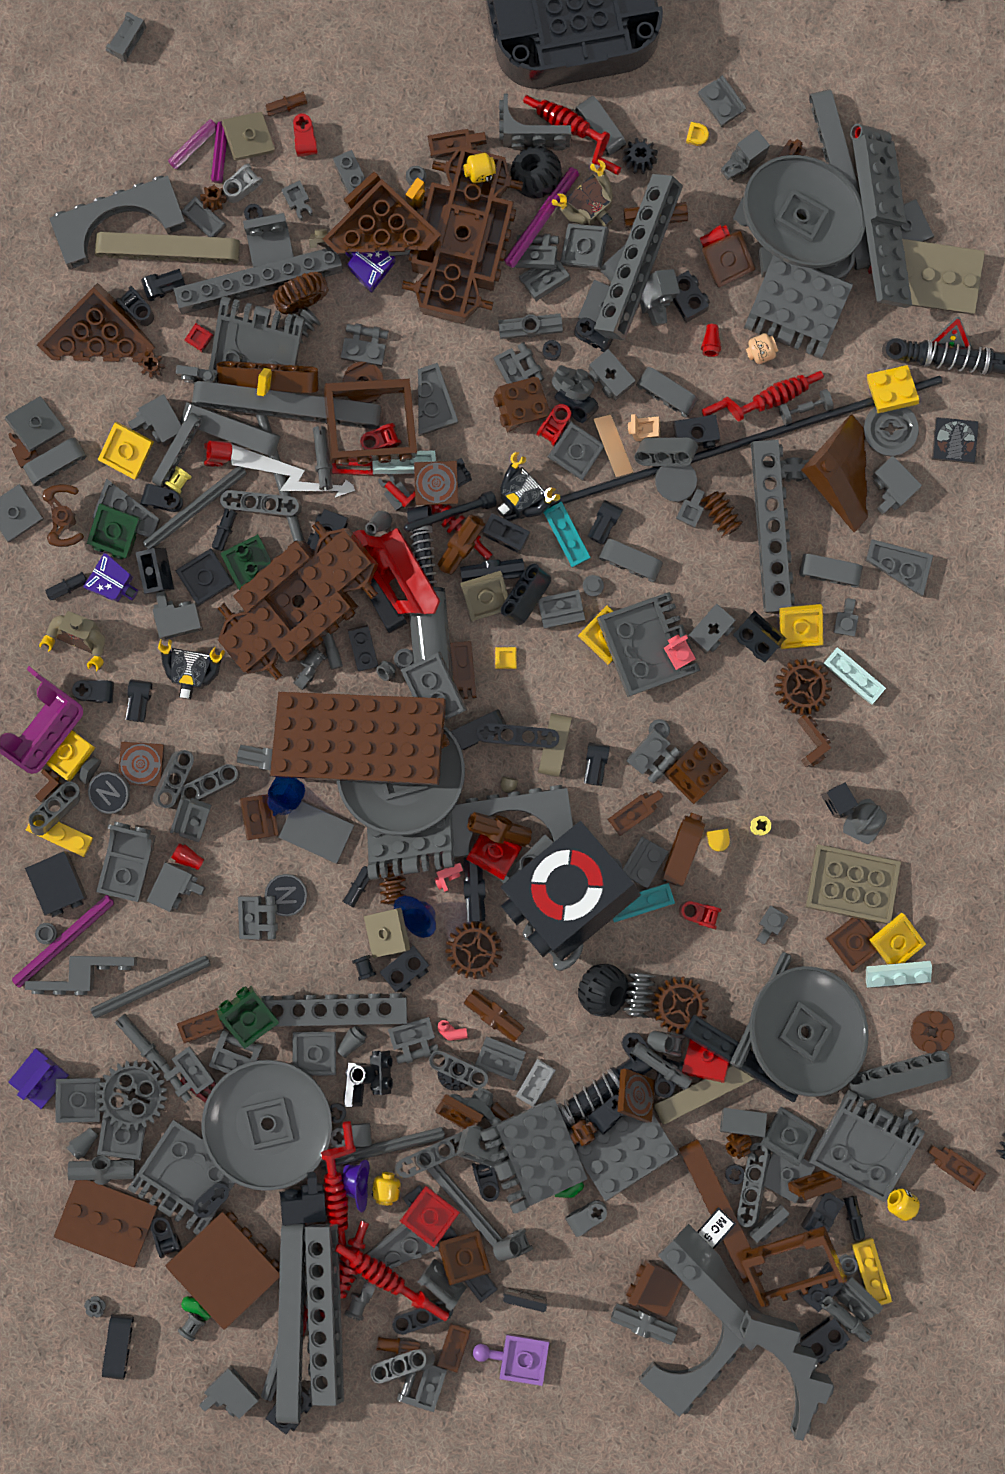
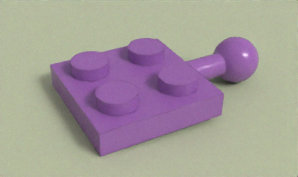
[473,1334,549,1386]

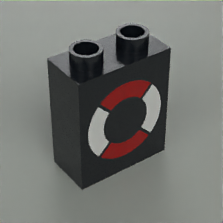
[500,820,641,961]

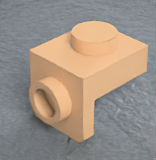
[628,414,660,442]

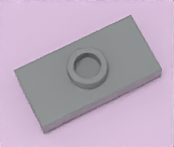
[516,1059,556,1107]

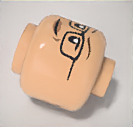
[746,333,778,364]

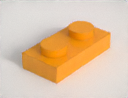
[405,177,425,210]

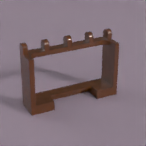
[741,1226,847,1307]

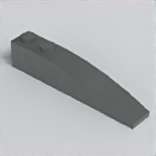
[658,1223,757,1351]

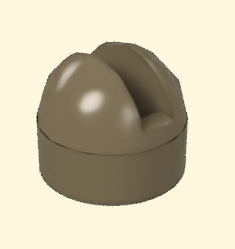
[500,777,518,793]

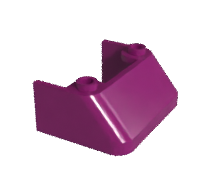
[0,666,83,774]

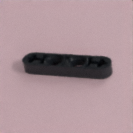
[476,723,559,749]

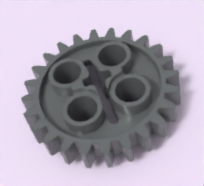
[96,1060,167,1132]

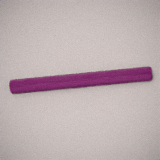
[504,167,579,268]
[12,895,114,988]

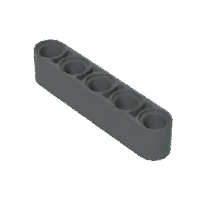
[180,402,281,456]
[848,1051,952,1101]

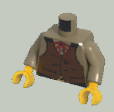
[552,160,614,227]
[39,611,105,672]

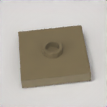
[222,112,275,161]
[460,571,508,622]
[364,908,410,958]

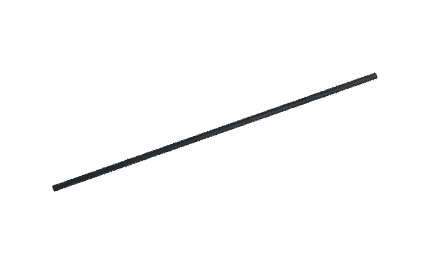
[504,375,942,521]

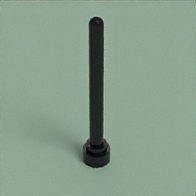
[404,491,497,532]

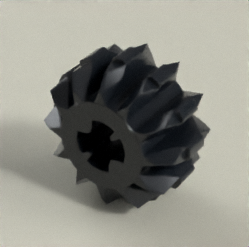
[623,138,658,174]

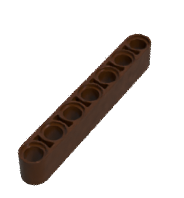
[678,1139,764,1284]

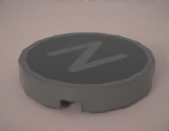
[88,771,131,814]
[264,874,308,917]

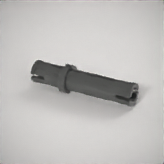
[312,426,333,490]
[115,1014,167,1071]
[631,1042,692,1090]
[821,1296,872,1342]

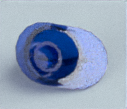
[267,777,306,817]
[393,896,436,938]

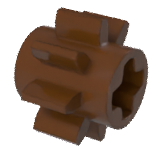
[200,184,227,212]
[138,352,166,379]
[570,1120,597,1147]
[725,1133,752,1159]

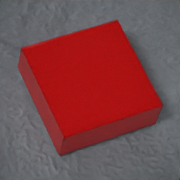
[184,323,214,352]

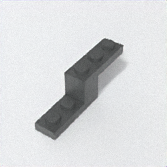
[25,956,137,995]

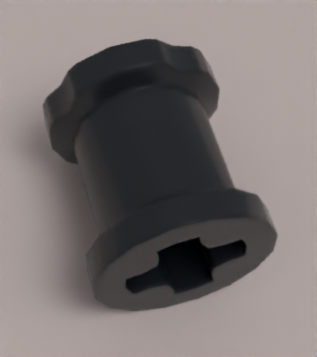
[352,954,377,981]

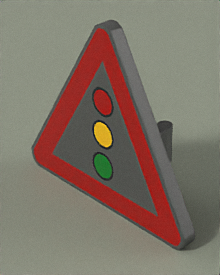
[931,317,972,348]

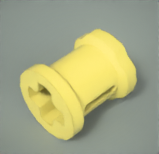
[164,466,192,494]
[750,816,771,836]

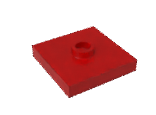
[466,834,522,880]
[682,1039,729,1083]
[399,1186,460,1248]

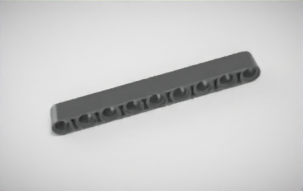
[809,89,871,270]
[192,381,381,429]
[276,1223,305,1423]

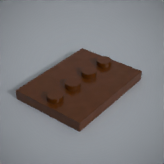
[54,1180,159,1268]

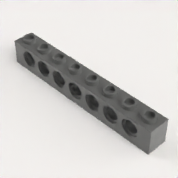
[594,174,683,340]
[173,247,343,315]
[750,439,795,612]
[261,993,407,1026]
[303,1224,344,1406]

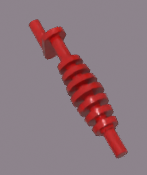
[523,95,621,175]
[702,371,824,422]
[384,481,493,561]
[321,1121,356,1246]
[303,1220,369,1336]
[335,1243,449,1321]

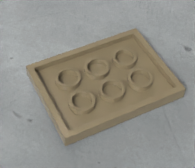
[902,239,985,314]
[805,844,901,925]

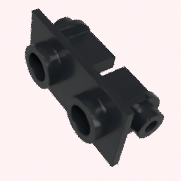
[370,1050,393,1095]

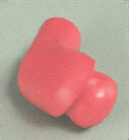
[437,1020,468,1041]

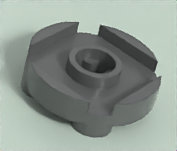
[552,365,594,400]

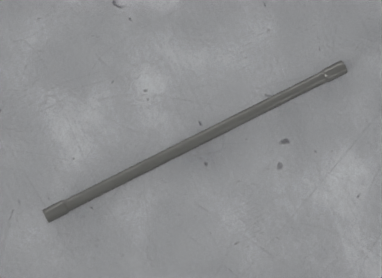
[256,414,343,670]

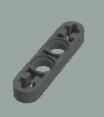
[152,412,202,488]
[220,490,302,517]
[395,1132,462,1179]
[737,1143,770,1228]

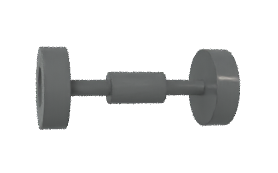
[778,389,834,425]

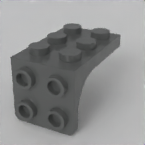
[499,94,571,151]
[96,822,156,902]

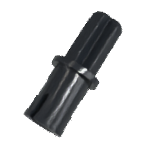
[212,508,238,551]
[45,572,87,601]
[342,866,370,908]
[843,1195,865,1240]

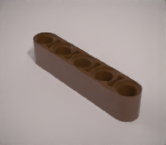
[217,361,319,393]

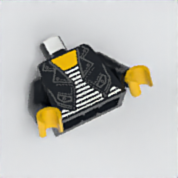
[497,452,560,519]
[158,639,225,699]

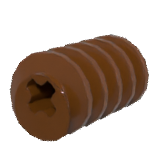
[700,491,743,538]
[379,861,407,904]

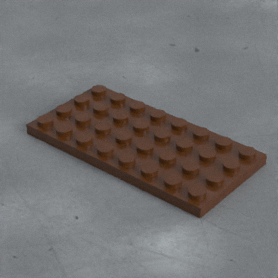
[270,692,446,785]

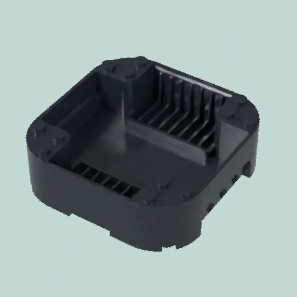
[485,0,663,89]

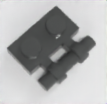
[514,233,559,269]
[341,323,389,367]
[493,342,544,384]
[176,365,217,384]
[626,728,682,784]
[238,895,278,939]
[388,1017,439,1064]
[161,1046,215,1103]

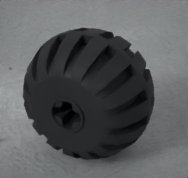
[510,146,562,199]
[578,964,629,1017]

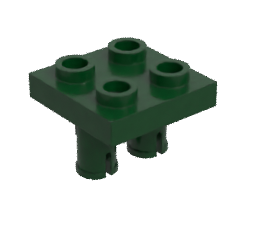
[220,534,272,590]

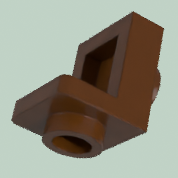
[35,769,62,803]

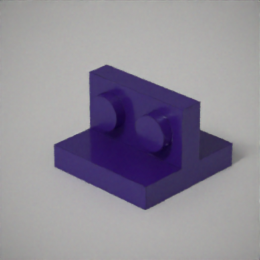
[8,1048,69,1109]

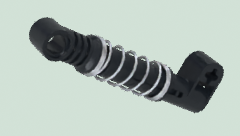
[882,338,1005,375]
[557,1033,653,1129]

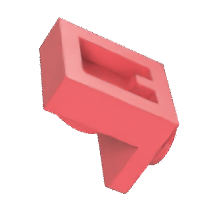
[664,634,696,670]
[434,863,463,892]

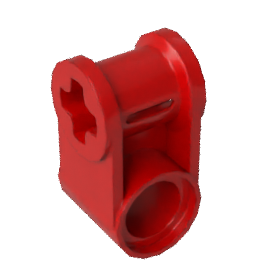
[293,113,318,157]
[536,404,571,446]
[360,423,402,450]
[204,441,232,467]
[679,901,722,930]

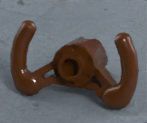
[42,484,84,547]

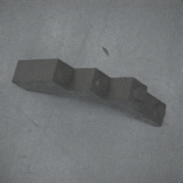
[739,1310,834,1441]

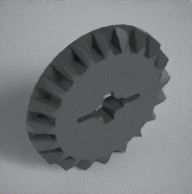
[864,407,919,456]

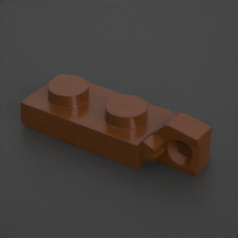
[427,129,487,158]
[607,790,664,836]
[927,1144,986,1192]

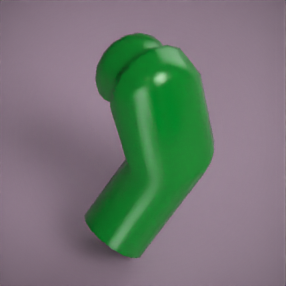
[555,1181,584,1198]
[181,1296,211,1321]

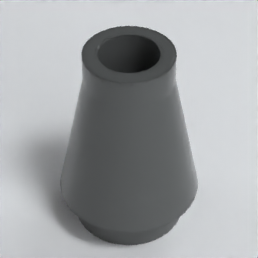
[365,511,392,535]
[336,1025,368,1058]
[67,1127,98,1160]

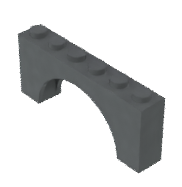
[49,175,187,270]
[451,785,573,857]
[639,1297,763,1417]

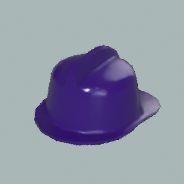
[342,1159,370,1213]

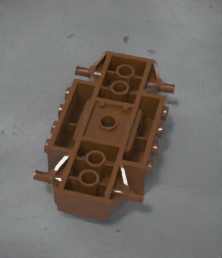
[402,146,523,324]
[218,521,379,681]

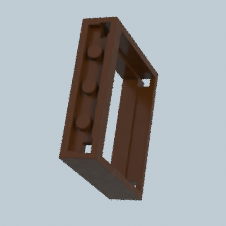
[324,378,417,466]

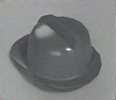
[843,799,887,844]

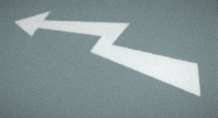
[231,444,355,497]

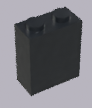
[25,851,88,918]

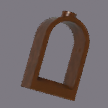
[660,813,705,887]

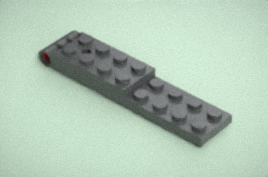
[850,123,912,308]

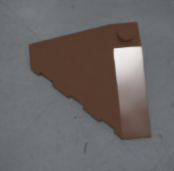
[322,179,442,254]
[37,283,155,362]
[801,414,868,532]

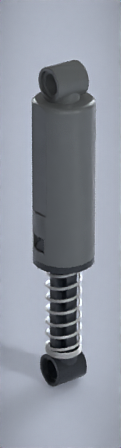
[407,505,453,678]

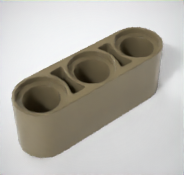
[538,713,572,777]

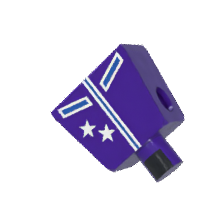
[345,251,396,293]
[83,553,139,602]

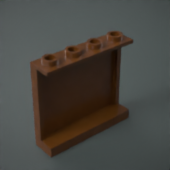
[165,1209,280,1330]

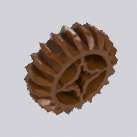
[272,272,329,315]
[774,659,832,716]
[445,921,503,979]
[651,976,709,1034]

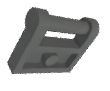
[209,1029,263,1073]
[417,1258,467,1311]
[397,1359,447,1412]

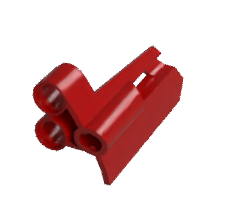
[353,528,440,614]

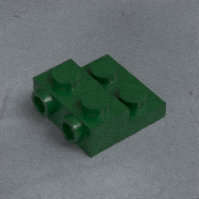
[86,503,141,560]
[217,985,279,1049]

